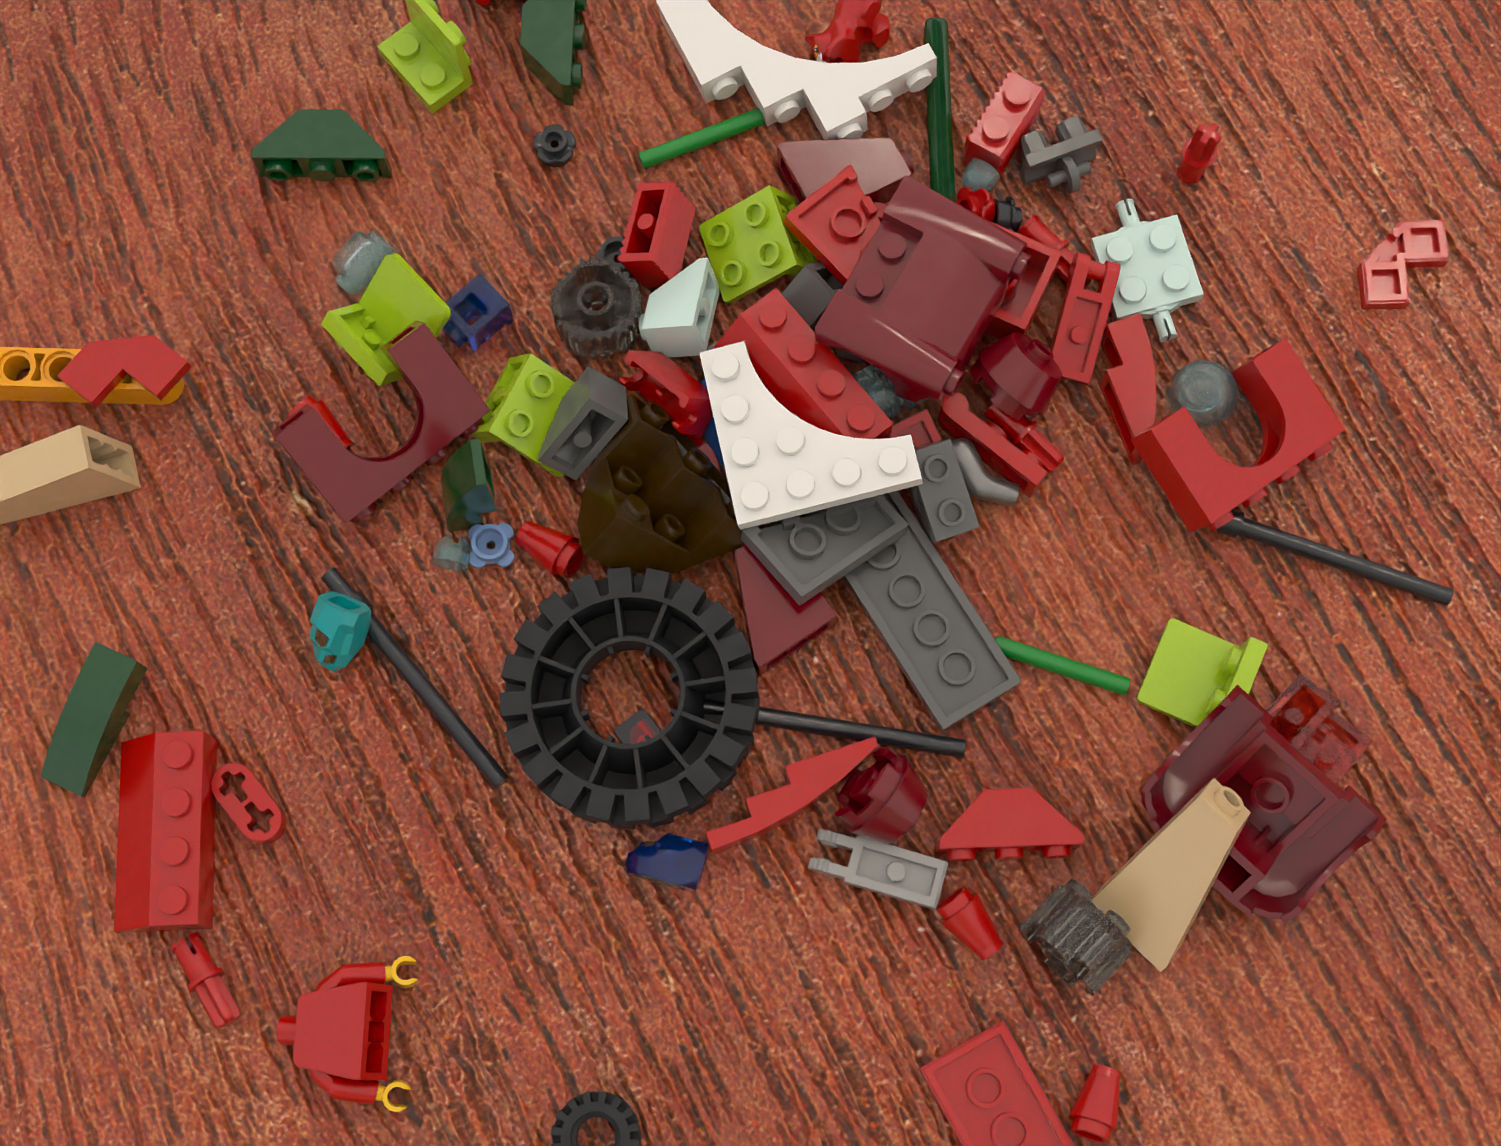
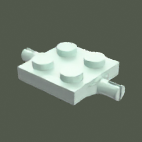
[1091,199,1204,342]

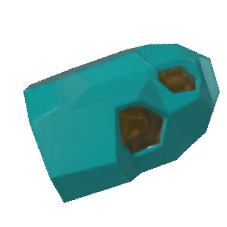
[309,591,371,672]

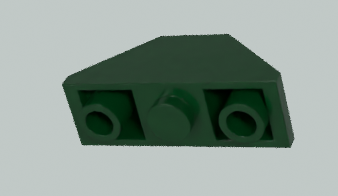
[520,0,587,106]
[252,109,392,182]

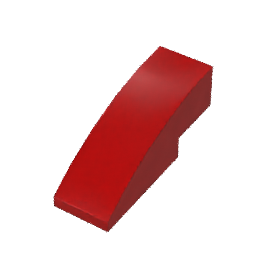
[1099,313,1157,465]

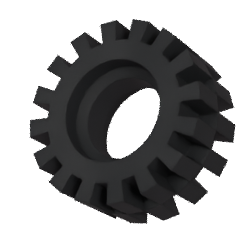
[551,1091,642,1146]

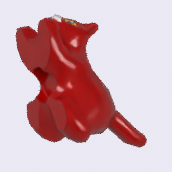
[805,0,891,63]

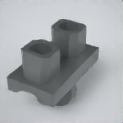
[1018,116,1103,194]

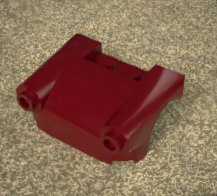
[815,175,1031,403]
[1140,685,1387,923]

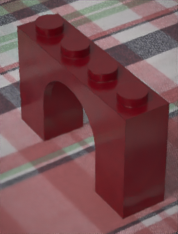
[271,321,491,523]

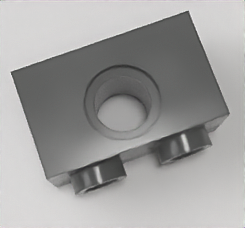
[908,439,980,542]

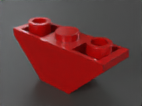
[935,788,1084,862]

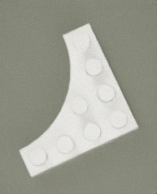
[699,341,923,530]

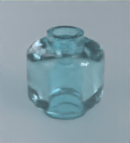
[332,230,399,297]

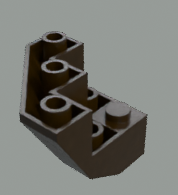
[577,394,755,573]

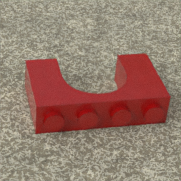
[1131,338,1345,532]

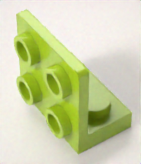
[377,0,473,114]
[699,185,818,304]
[471,353,575,477]
[1136,618,1268,728]

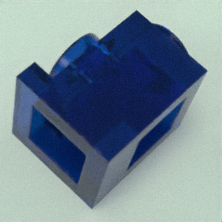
[442,274,514,352]

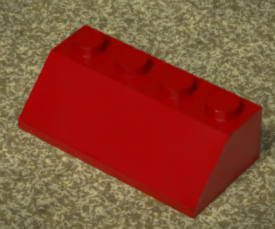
[712,288,893,439]
[114,731,218,933]

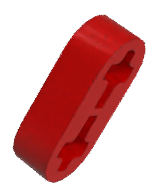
[211,763,287,844]

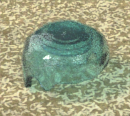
[1168,360,1238,428]

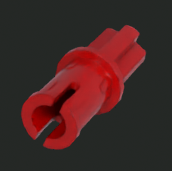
[1177,122,1222,184]
[1018,215,1093,289]
[983,403,1064,474]
[171,932,240,1028]

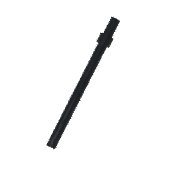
[1217,509,1453,606]
[321,567,509,789]
[704,698,966,758]

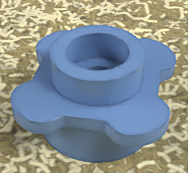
[468,523,514,569]

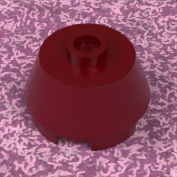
[970,332,1062,422]
[834,747,928,844]

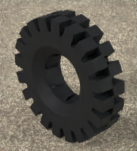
[499,567,760,829]

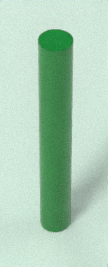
[638,108,764,170]
[995,635,1130,696]

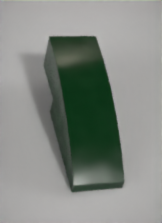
[440,438,497,532]
[41,642,147,798]

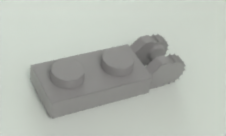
[808,829,949,910]

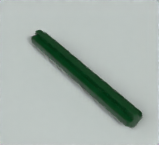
[924,17,956,203]

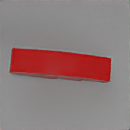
[706,737,878,856]

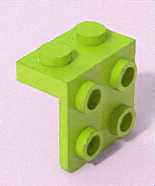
[321,253,451,386]

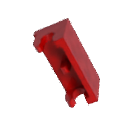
[618,350,713,438]

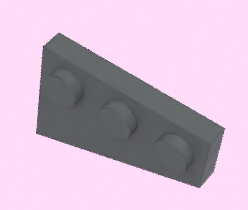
[741,495,909,606]

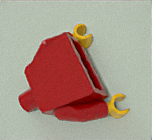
[276,956,418,1112]

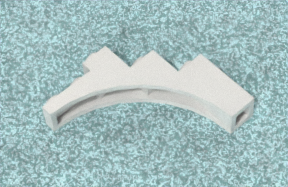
[656,0,937,140]

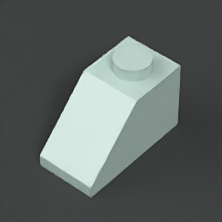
[639,258,720,357]

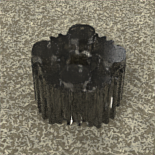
[550,256,643,360]
[1020,879,1133,996]

